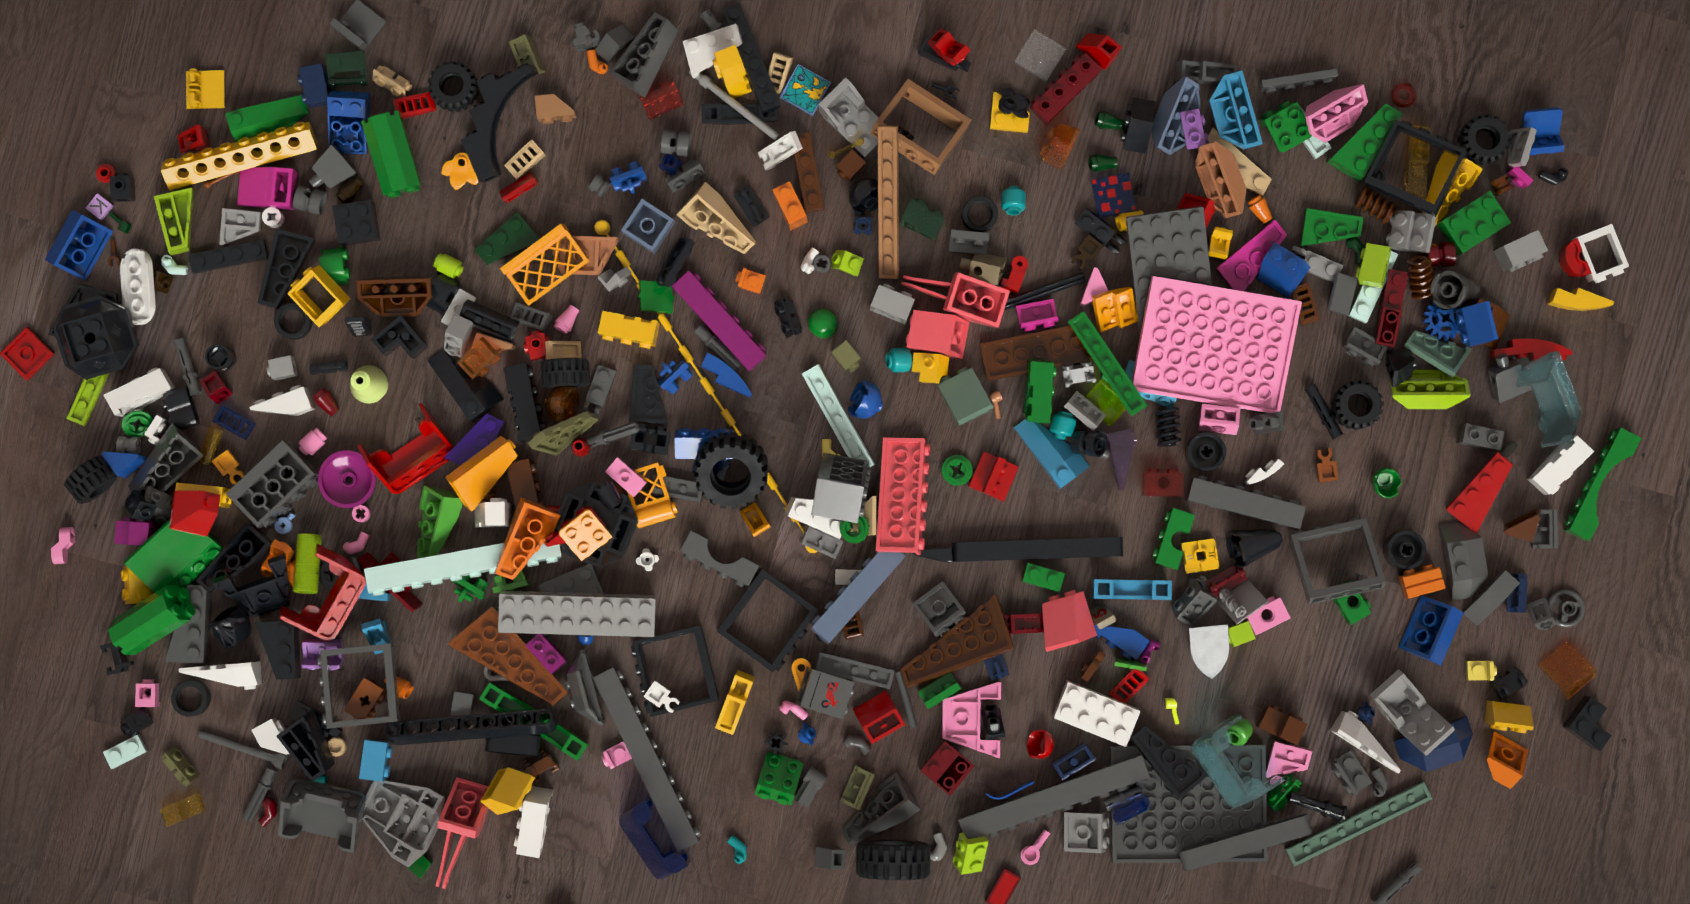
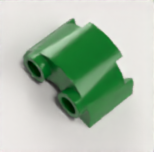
[319,247,351,285]

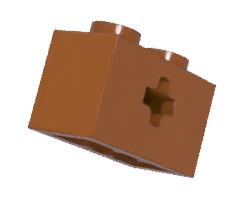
[343,677,387,719]

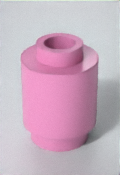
[298,427,327,456]

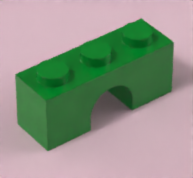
[1152,508,1195,570]

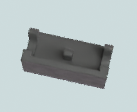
[1531,510,1558,549]

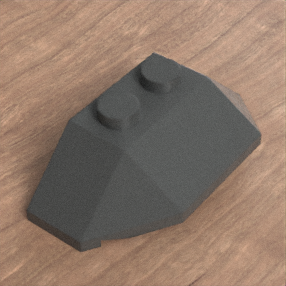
[1438,522,1488,601]
[565,649,605,725]

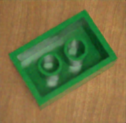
[1437,191,1511,256]

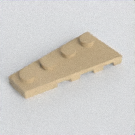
[1194,128,1272,196]

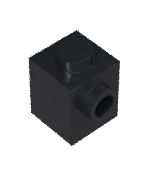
[110,173,135,202]

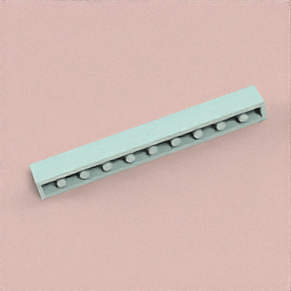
[364,540,561,596]

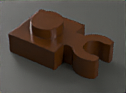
[1079,650,1106,682]

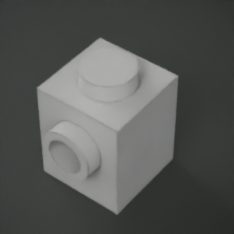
[266,355,298,380]

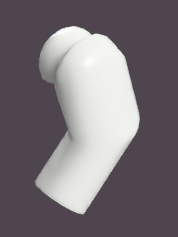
[801,247,820,274]

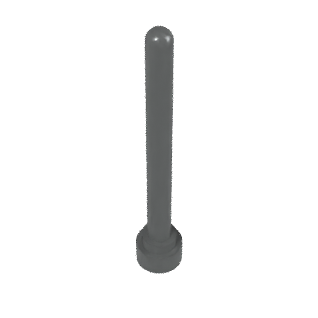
[198,731,288,770]

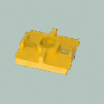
[1181,538,1219,574]

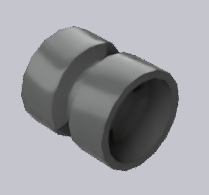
[661,129,691,157]
[293,185,327,216]

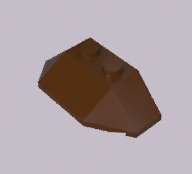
[356,276,433,317]

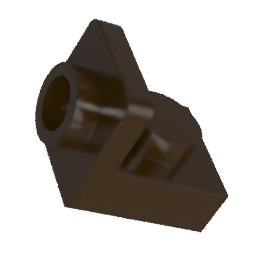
[153,268,173,294]

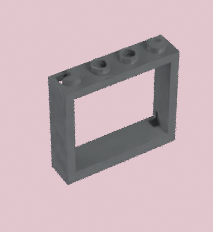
[1289,517,1386,605]
[318,643,400,729]

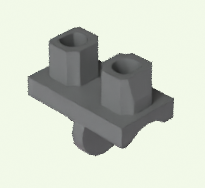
[1249,411,1285,434]

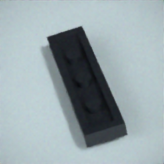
[189,240,269,274]

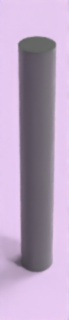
[895,671,917,729]

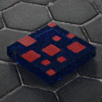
[1091,173,1136,218]

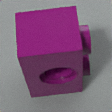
[525,634,568,674]

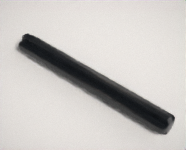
[1004,272,1086,310]

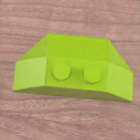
[1390,370,1471,409]

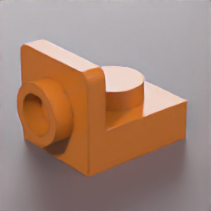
[736,267,766,294]

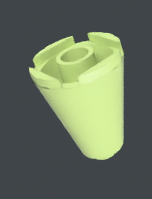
[350,365,388,404]

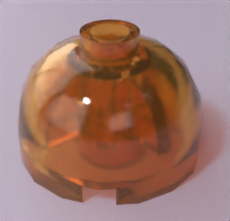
[544,386,579,423]

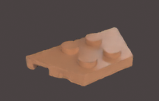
[552,236,619,276]

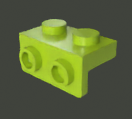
[953,833,989,875]

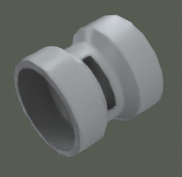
[116,436,141,454]

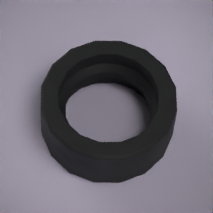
[961,195,998,233]
[274,302,313,340]
[171,680,211,717]

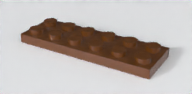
[979,321,1093,382]

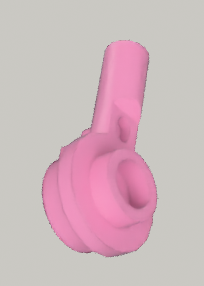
[1020,830,1050,865]

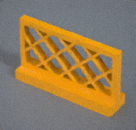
[500,224,590,306]

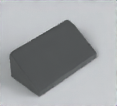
[1327,273,1357,315]

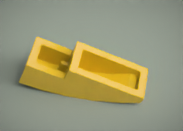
[1547,288,1614,311]
[715,670,755,735]

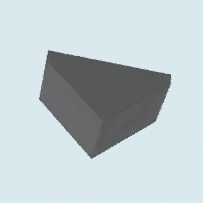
[595,24,635,64]

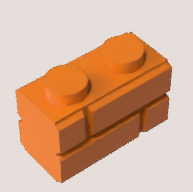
[1398,564,1445,599]

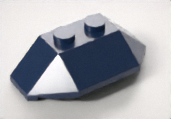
[1393,716,1473,772]

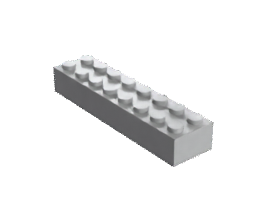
[498,591,656,637]

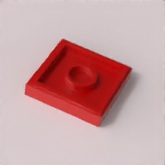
[0,327,55,381]

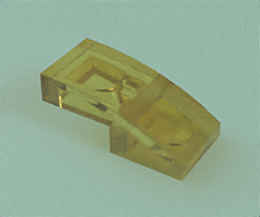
[159,793,206,827]

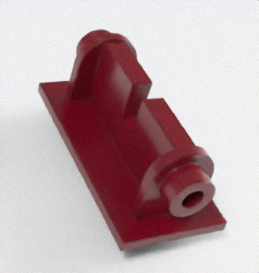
[1206,565,1248,597]

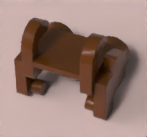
[523,747,560,785]

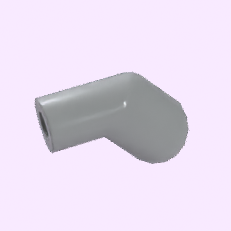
[930,832,947,861]

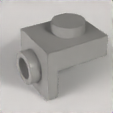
[598,267,632,292]

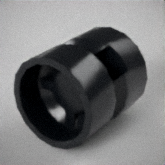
[205,344,237,371]
[1070,430,1107,457]

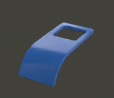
[985,780,1035,800]

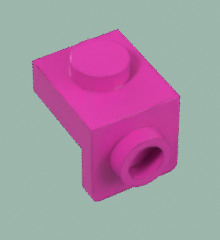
[1506,165,1534,189]

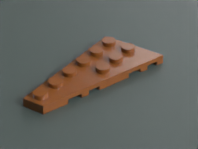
[448,606,568,706]

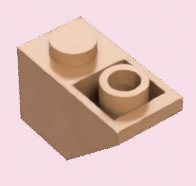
[535,94,577,124]

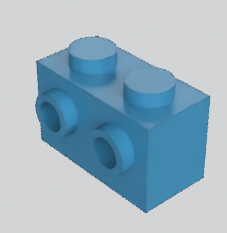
[359,739,393,782]

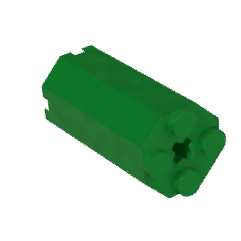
[361,110,422,199]
[108,585,195,655]

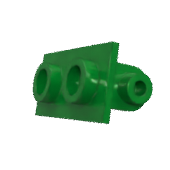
[1266,773,1302,812]

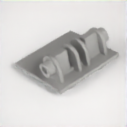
[1217,580,1268,624]

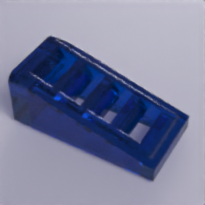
[212,405,256,440]

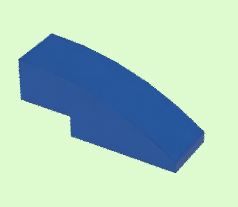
[701,352,752,398]

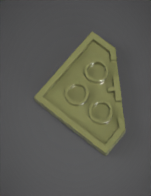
[528,411,599,456]

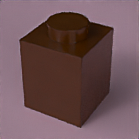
[836,150,866,182]

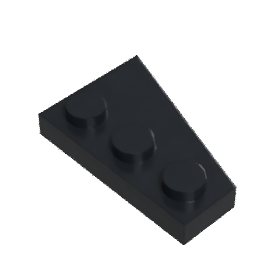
[629,364,668,424]

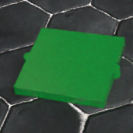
[638,280,674,314]

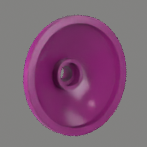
[318,450,376,508]

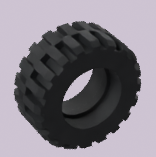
[694,432,768,509]
[856,840,930,880]

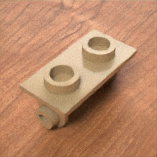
[372,65,412,98]

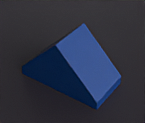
[102,451,147,479]

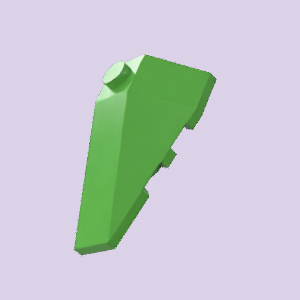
[417,485,463,559]

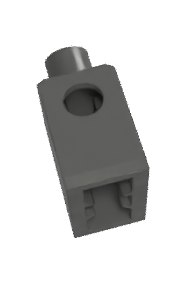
[308,143,357,189]
[1488,354,1533,403]

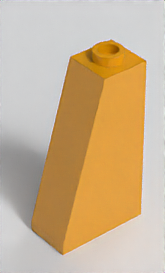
[445,436,518,512]

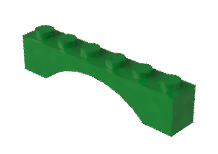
[1564,428,1642,541]
[479,682,590,761]

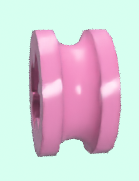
[352,505,371,522]

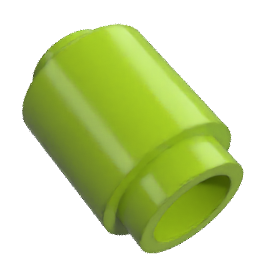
[433,253,464,279]

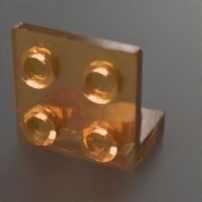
[1539,642,1597,700]

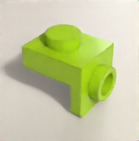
[830,250,864,276]

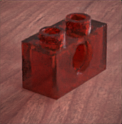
[1142,469,1183,497]

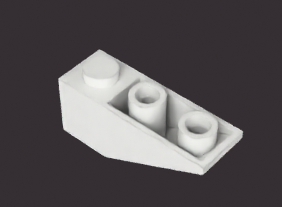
[249,385,315,416]

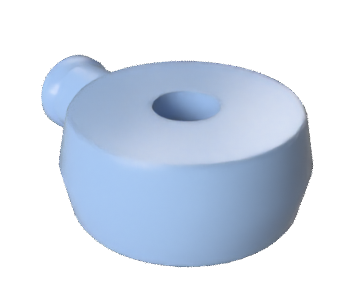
[274,512,295,535]

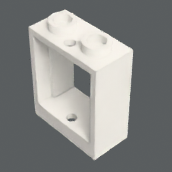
[1571,224,1629,284]

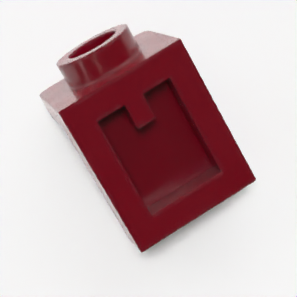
[200,370,233,404]

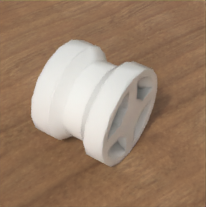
[262,207,285,228]

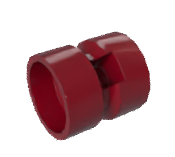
[1423,242,1456,268]

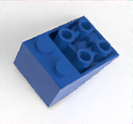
[327,90,370,155]

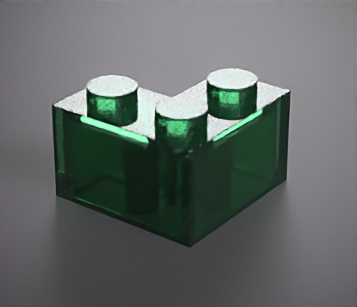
[900,198,945,241]

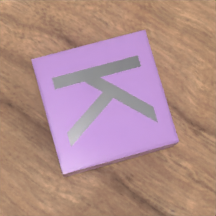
[86,193,114,220]

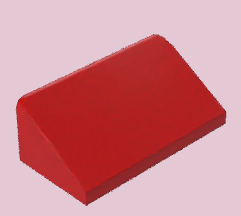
[499,172,538,204]

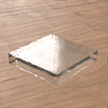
[1014,29,1066,82]

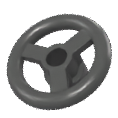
[1548,589,1585,628]

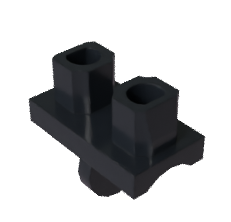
[981,704,1005,740]

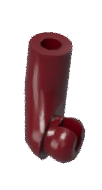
[258,797,277,827]

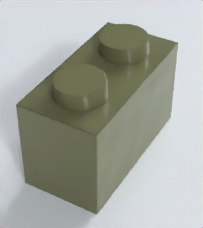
[831,340,861,373]

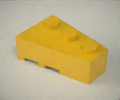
[712,45,752,99]
[598,311,660,349]

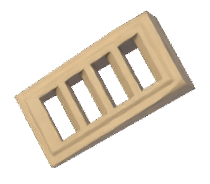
[768,52,793,95]
[504,140,546,180]

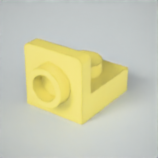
[1466,661,1497,681]

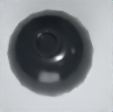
[849,178,878,215]

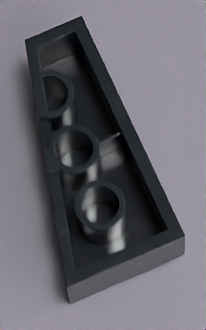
[257,229,316,309]

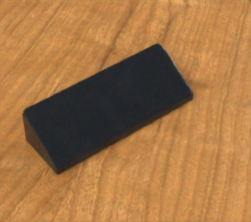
[459,299,520,343]

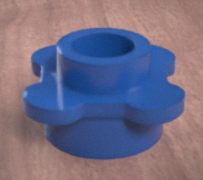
[798,723,816,745]

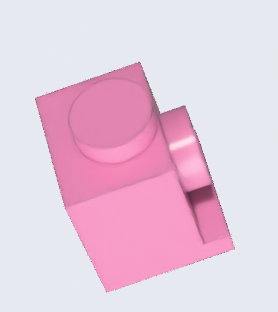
[135,679,160,707]

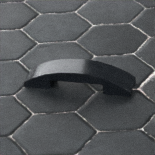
[701,102,778,125]

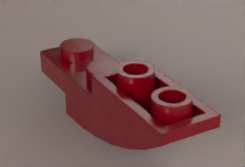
[1375,269,1408,348]

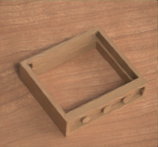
[870,79,972,175]

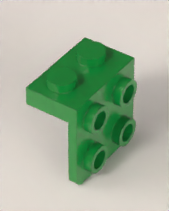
[1258,100,1312,153]
[754,752,803,805]

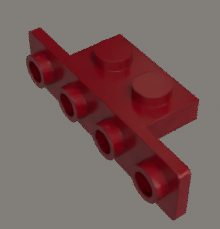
[357,552,423,612]

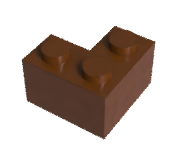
[1256,704,1307,746]

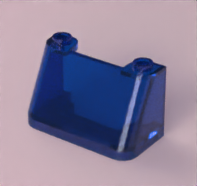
[619,797,691,879]

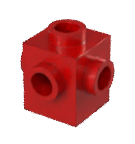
[523,330,551,361]

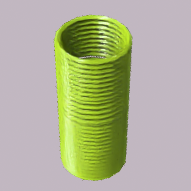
[293,533,322,594]

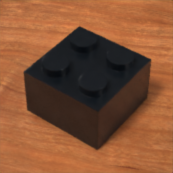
[333,200,381,246]

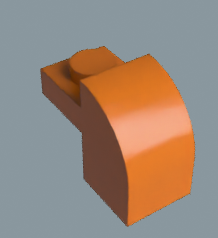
[261,539,294,577]

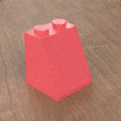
[906,310,969,359]
[1042,590,1097,652]

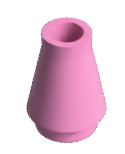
[554,305,579,334]

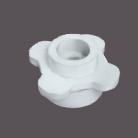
[636,548,659,571]

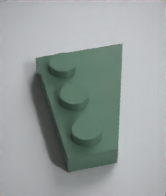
[1404,330,1472,378]

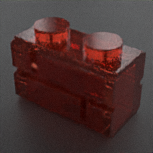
[639,81,684,120]

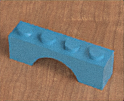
[1092,579,1172,600]

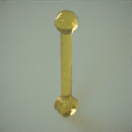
[828,138,864,159]

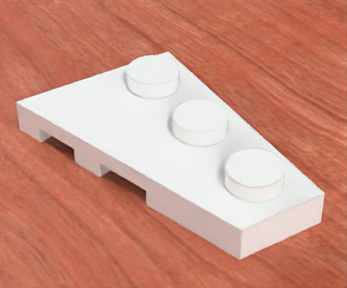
[683,24,743,78]

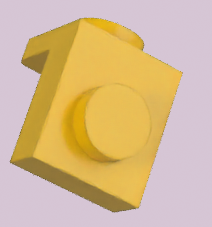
[1208,227,1233,260]

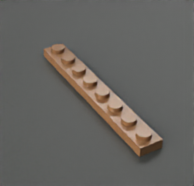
[878,125,899,279]

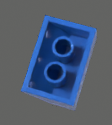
[45,209,113,281]
[1399,595,1464,666]

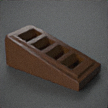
[1291,283,1320,326]
[843,610,864,640]

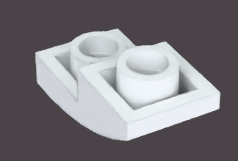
[1244,459,1284,485]

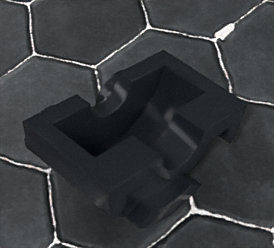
[426,271,461,315]
[629,423,671,455]

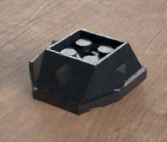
[53,295,140,380]
[554,482,639,568]

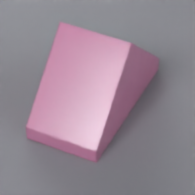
[1080,267,1108,306]

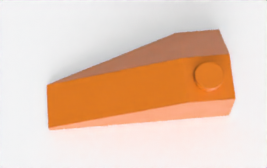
[494,497,560,580]

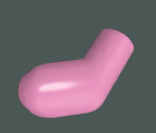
[343,531,370,554]
[779,700,809,720]

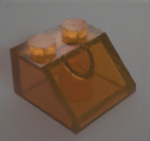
[1040,123,1081,170]

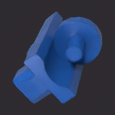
[610,161,647,194]
[657,360,693,394]

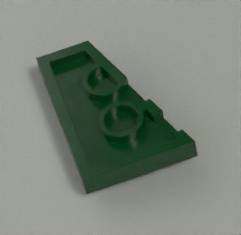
[474,213,540,265]

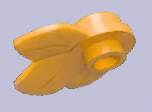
[442,152,478,190]

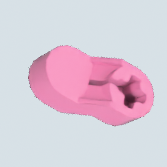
[51,527,76,564]

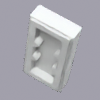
[441,288,477,326]

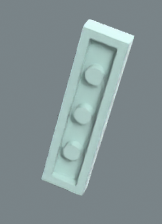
[1348,251,1398,324]

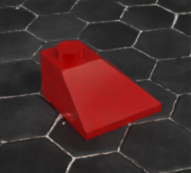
[169,491,220,537]

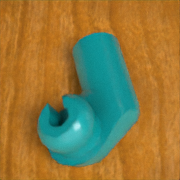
[727,835,747,864]

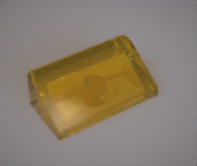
[199,426,223,466]

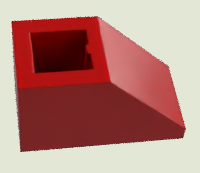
[1076,33,1122,70]

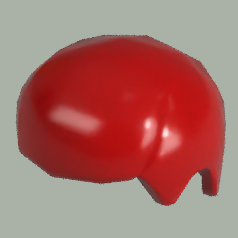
[1027,729,1054,759]

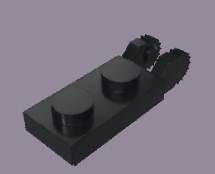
[1074,207,1127,255]
[656,238,695,287]

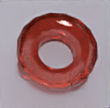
[1391,83,1416,108]

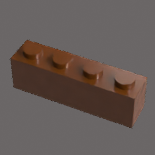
[794,132,824,214]
[507,459,545,508]

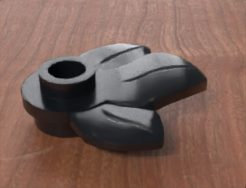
[998,88,1030,118]

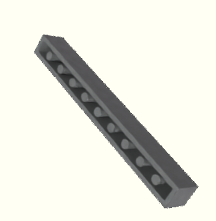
[593,667,701,852]
[959,754,1150,839]

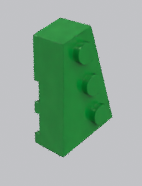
[1022,358,1056,423]

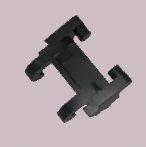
[100,643,135,676]
[1490,666,1528,702]

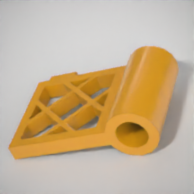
[627,462,678,529]

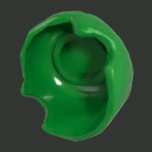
[808,309,838,339]
[1372,467,1402,498]

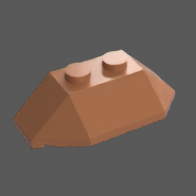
[1195,141,1246,218]

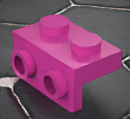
[1016,299,1059,331]

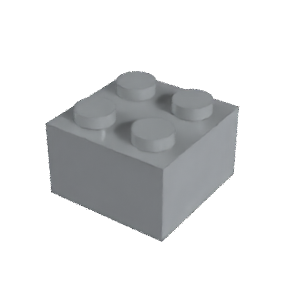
[1493,230,1548,272]
[870,284,915,324]

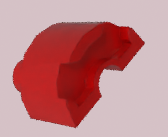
[1559,238,1592,278]

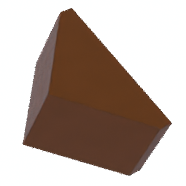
[1503,508,1541,542]

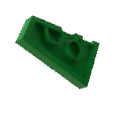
[1300,208,1364,247]

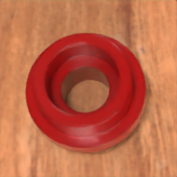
[96,164,116,183]

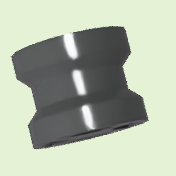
[588,174,612,198]

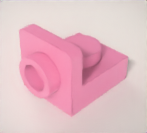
[602,741,632,769]

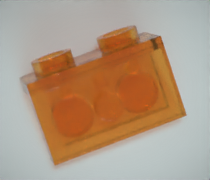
[457,337,503,379]

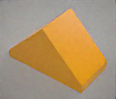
[740,502,771,537]

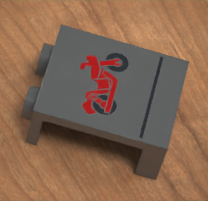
[795,667,855,719]

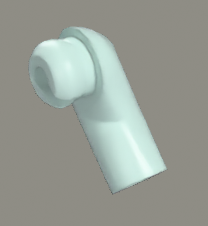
[161,255,188,275]

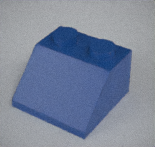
[1257,242,1311,299]
[1456,301,1498,347]

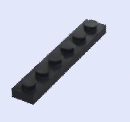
[722,3,781,113]

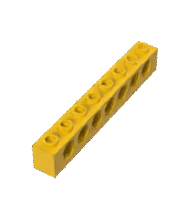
[161,122,317,191]

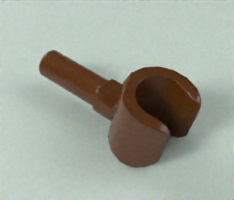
[108,240,122,267]

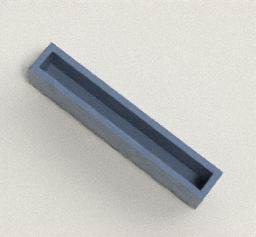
[811,550,905,644]

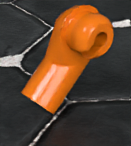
[586,50,608,74]
[286,560,296,588]

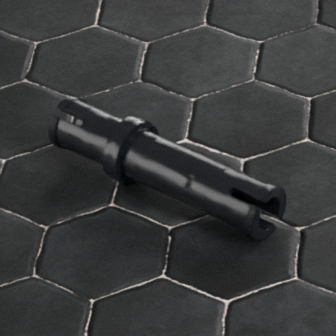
[1304,384,1343,440]

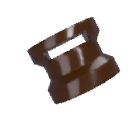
[1490,174,1514,196]

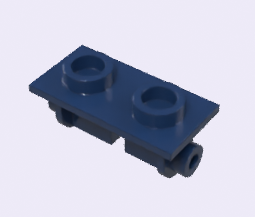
[1506,573,1528,613]
[984,654,1010,681]

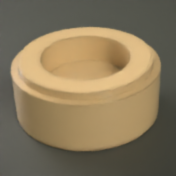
[327,737,347,757]

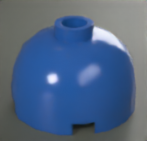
[848,379,883,419]

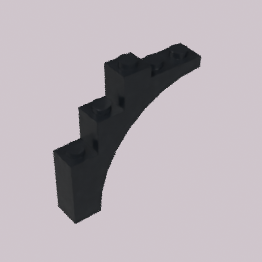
[461,63,538,183]

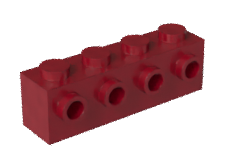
[1030,53,1102,125]

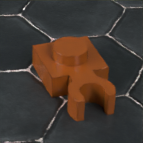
[1316,448,1339,483]

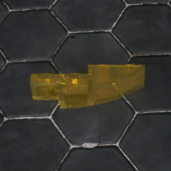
[1404,125,1430,201]

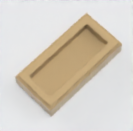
[545,341,582,360]

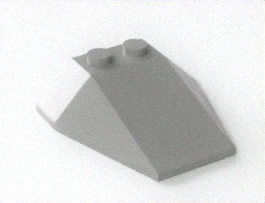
[362,781,445,867]

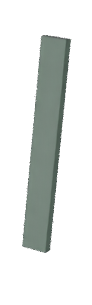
[1284,781,1432,867]

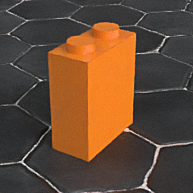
[772,181,808,231]

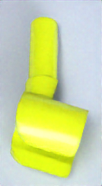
[1165,698,1180,725]

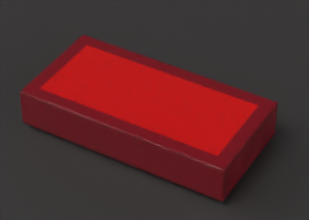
[985,868,1021,904]

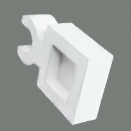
[644,681,680,713]

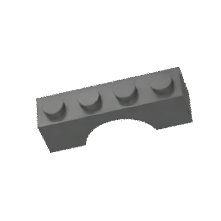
[680,531,760,588]

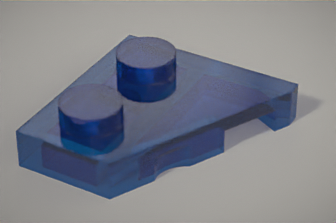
[1112,795,1151,826]

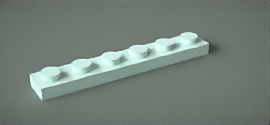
[802,364,875,468]

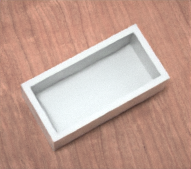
[1053,680,1140,747]

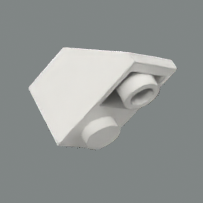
[252,718,289,755]

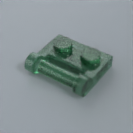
[325,51,368,89]

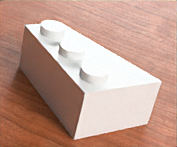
[104,367,176,417]
[1527,435,1594,495]
[784,497,841,539]
[474,498,513,528]
[514,786,553,858]

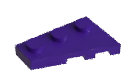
[444,414,505,465]

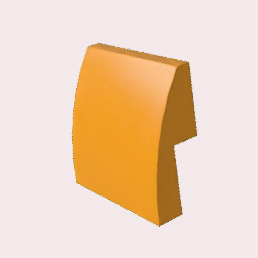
[1091,287,1138,332]

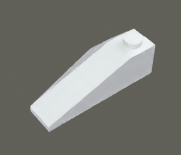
[179,661,262,690]
[1330,710,1401,774]

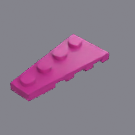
[1215,220,1287,291]

